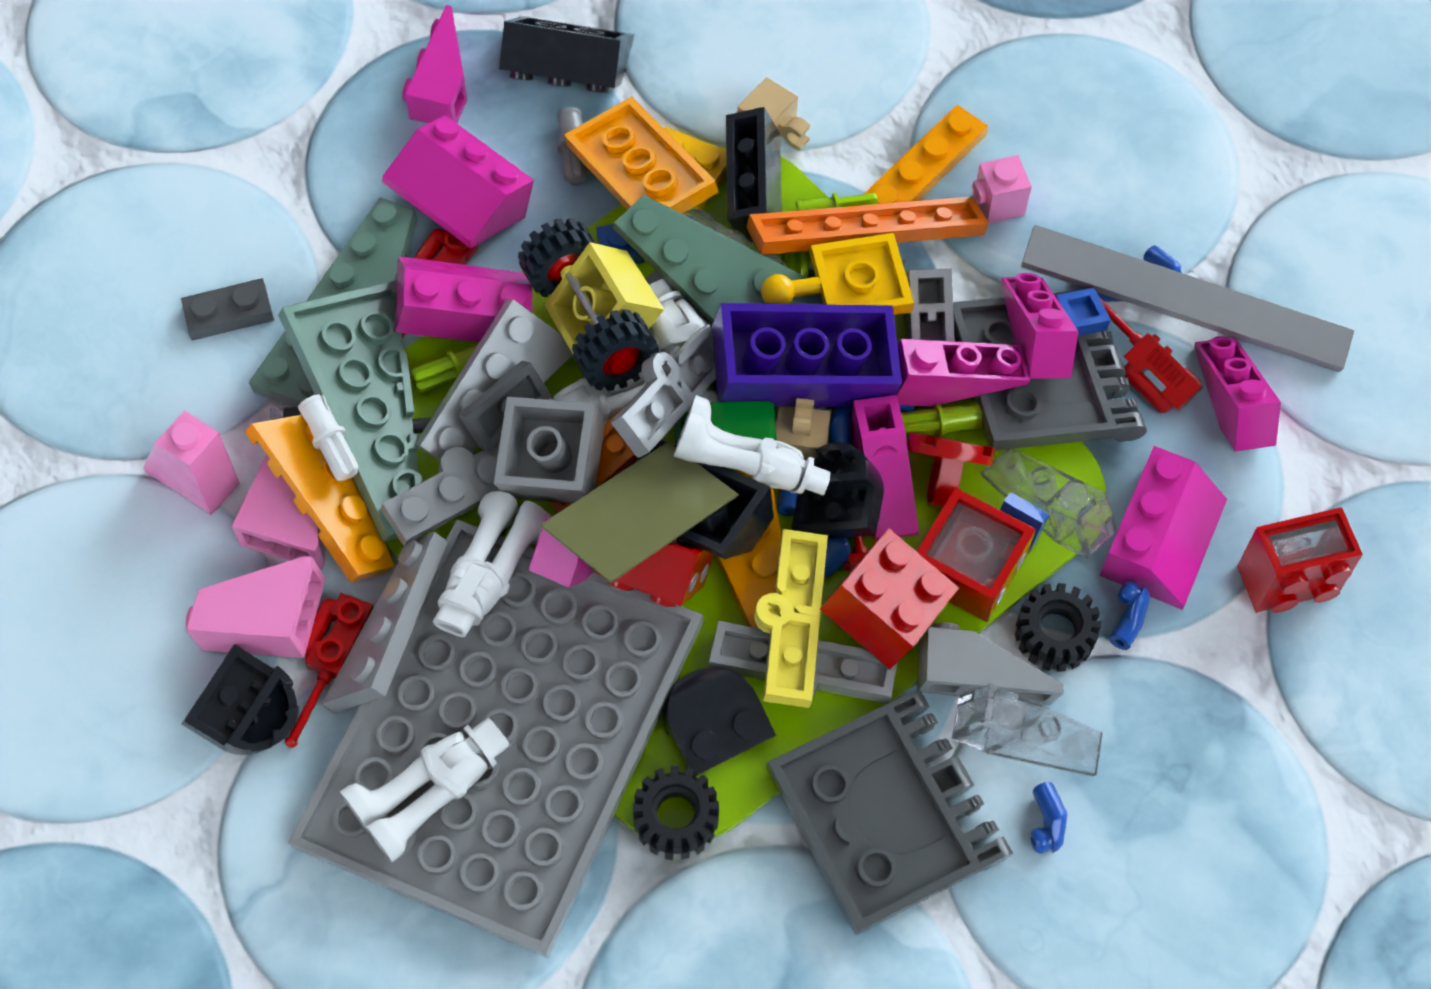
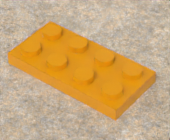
[564,96,719,214]

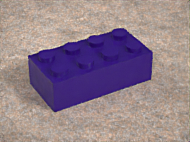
[712,303,902,407]

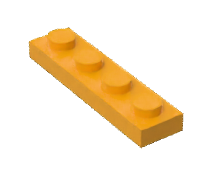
[864,105,988,204]

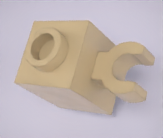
[737,77,811,151]
[775,398,831,460]

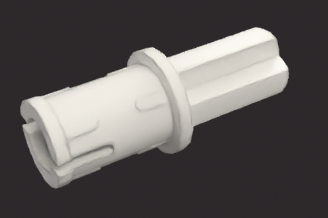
[298,394,358,481]

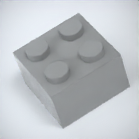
[494,397,606,503]

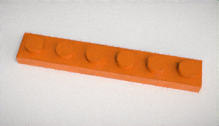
[746,196,989,255]

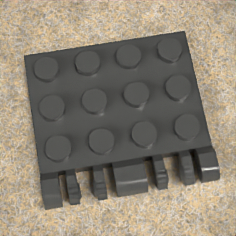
[953,291,1147,451]
[766,690,1013,935]

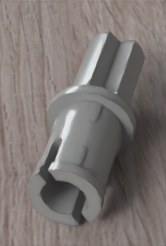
[557,107,588,185]

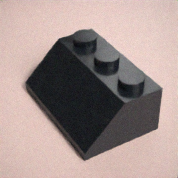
[499,16,634,93]
[635,440,774,559]

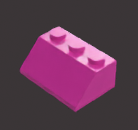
[382,115,534,248]
[395,256,532,342]
[1099,446,1227,610]

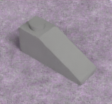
[904,268,955,342]
[917,623,1063,705]

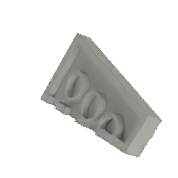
[414,299,572,462]
[321,532,448,713]

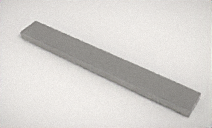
[1020,225,1355,372]

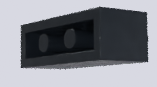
[726,107,782,244]

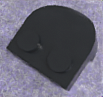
[791,442,884,539]
[181,644,299,755]
[663,668,776,776]

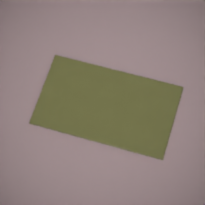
[540,442,739,583]

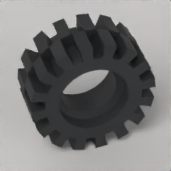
[1015,583,1101,672]
[633,766,719,860]

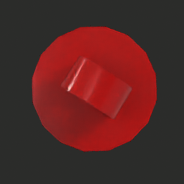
[907,432,996,508]

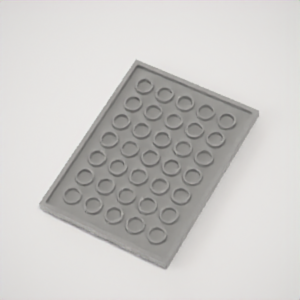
[288,519,704,958]

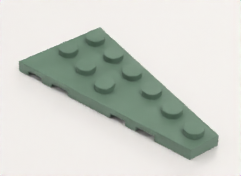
[612,195,823,325]
[249,197,418,407]
[278,280,423,543]

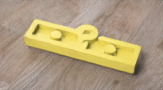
[754,529,828,708]

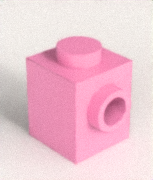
[972,155,1032,223]

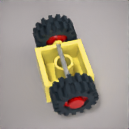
[518,218,664,391]

